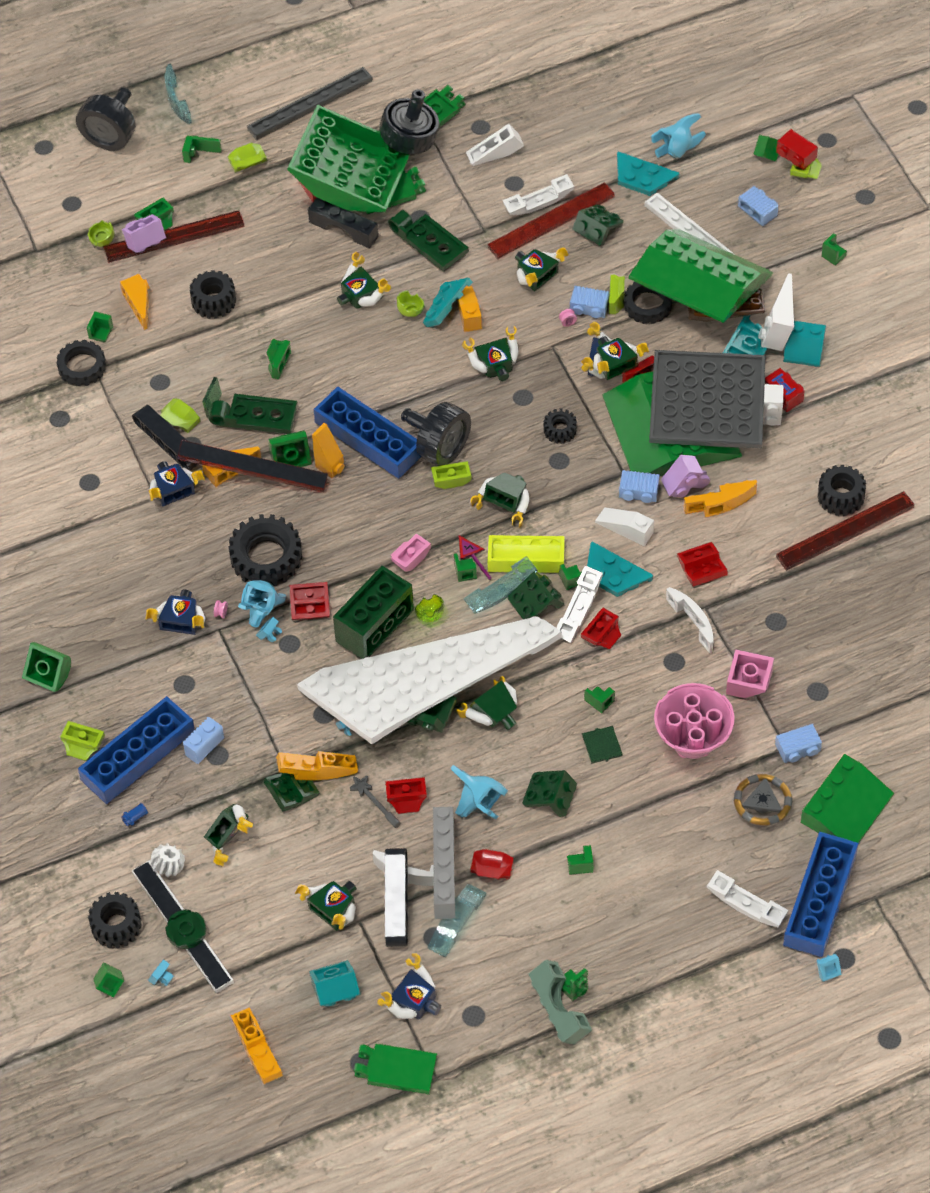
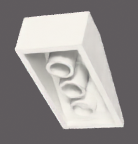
[759,274,794,351]

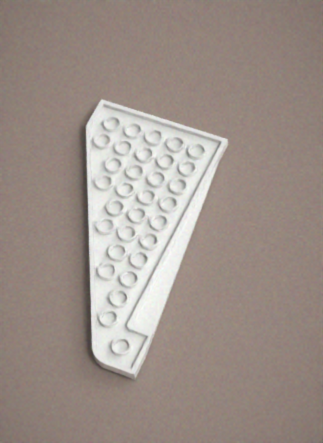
[297,616,562,744]

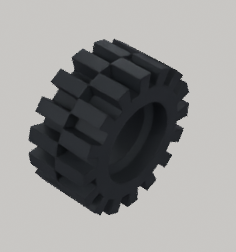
[543,408,577,444]

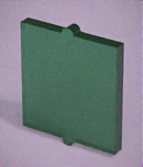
[202,377,222,418]
[582,726,623,764]

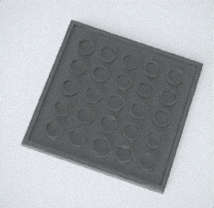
[649,350,766,449]

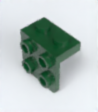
[572,205,624,246]
[508,572,564,620]
[407,696,457,733]
[522,770,577,817]

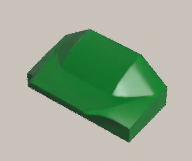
[134,197,174,231]
[266,339,291,380]

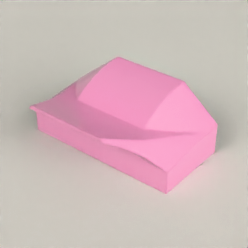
[391,534,431,572]

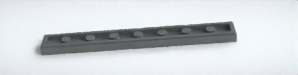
[247,67,373,140]

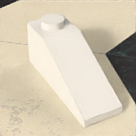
[466,124,524,166]
[595,507,654,546]

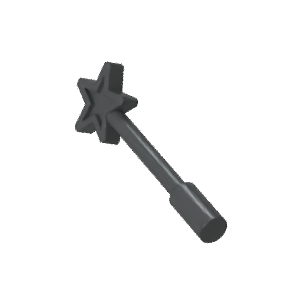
[350,776,401,828]

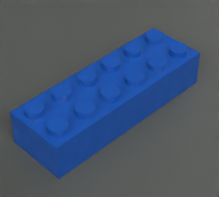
[313,386,421,479]
[78,696,195,805]
[783,832,858,958]

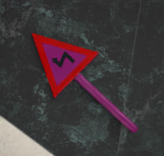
[458,535,492,580]

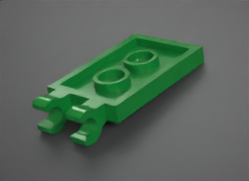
[424,84,466,128]
[365,167,426,215]
[354,1043,437,1095]

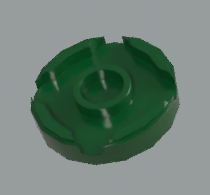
[165,909,207,949]

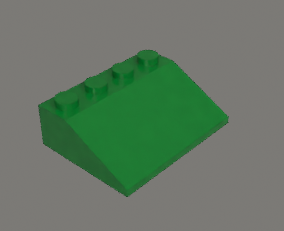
[801,754,894,844]

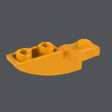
[684,480,757,517]
[276,751,358,780]
[231,1007,283,1084]

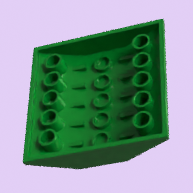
[287,104,410,212]
[628,229,773,323]
[602,371,742,477]

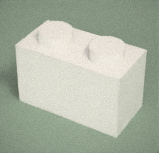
[763,384,783,426]

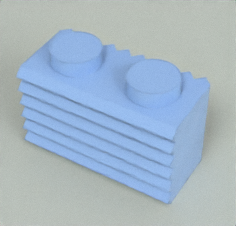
[738,186,778,226]
[570,286,610,318]
[619,470,660,503]
[183,717,225,764]
[775,724,822,763]

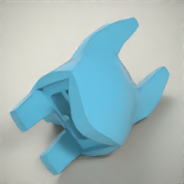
[651,114,706,158]
[238,580,286,627]
[451,765,508,819]

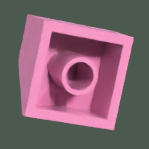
[726,650,774,698]

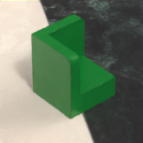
[753,135,778,161]
[821,233,847,266]
[87,311,113,343]
[453,553,477,582]
[559,564,582,590]
[584,687,615,714]
[567,845,593,875]
[93,962,124,997]

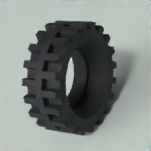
[228,514,302,587]

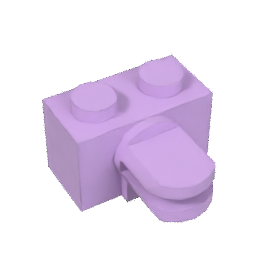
[122,214,166,253]
[661,455,710,498]

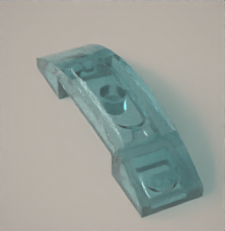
[165,63,192,124]
[463,556,537,614]
[428,884,487,958]

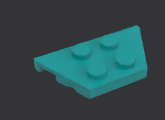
[617,151,680,196]
[723,315,768,355]
[587,541,653,597]

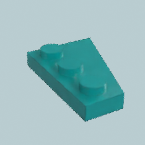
[422,277,473,327]

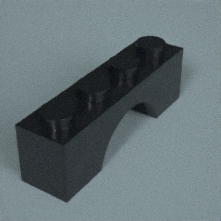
[308,197,379,249]

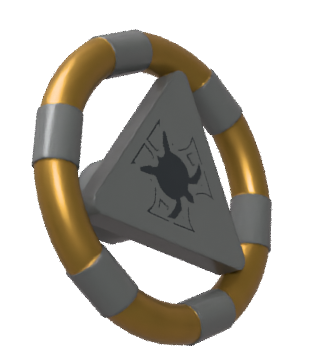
[733,774,792,826]

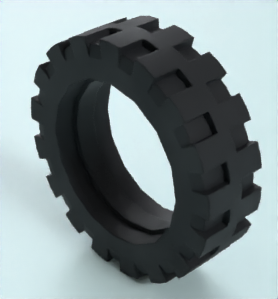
[624,282,672,324]
[56,340,106,386]

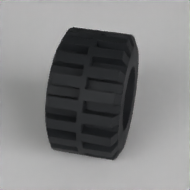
[189,270,236,319]
[817,465,866,516]
[88,892,142,948]

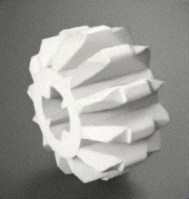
[150,843,185,877]

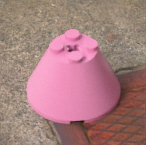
[654,683,734,759]

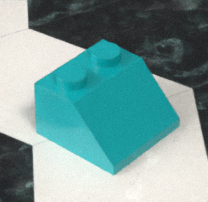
[783,321,826,367]
[309,960,360,1006]

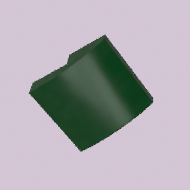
[263,773,320,812]

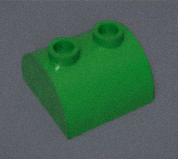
[268,430,312,467]
[22,642,71,692]

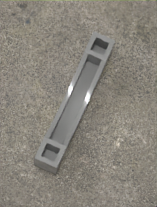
[433,807,455,919]

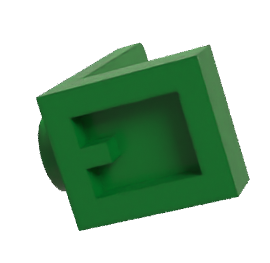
[182,135,222,163]
[561,968,588,1001]

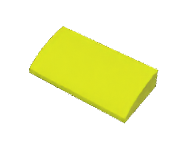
[487,535,565,573]

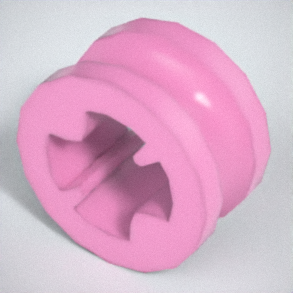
[559,309,577,327]
[214,600,228,619]

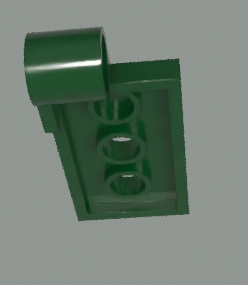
[388,210,469,271]
[209,393,298,434]

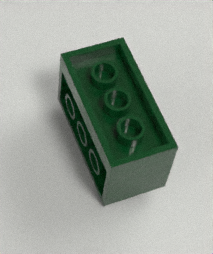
[333,565,414,659]

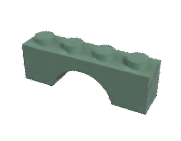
[528,960,592,1045]

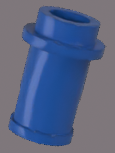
[121,803,148,826]

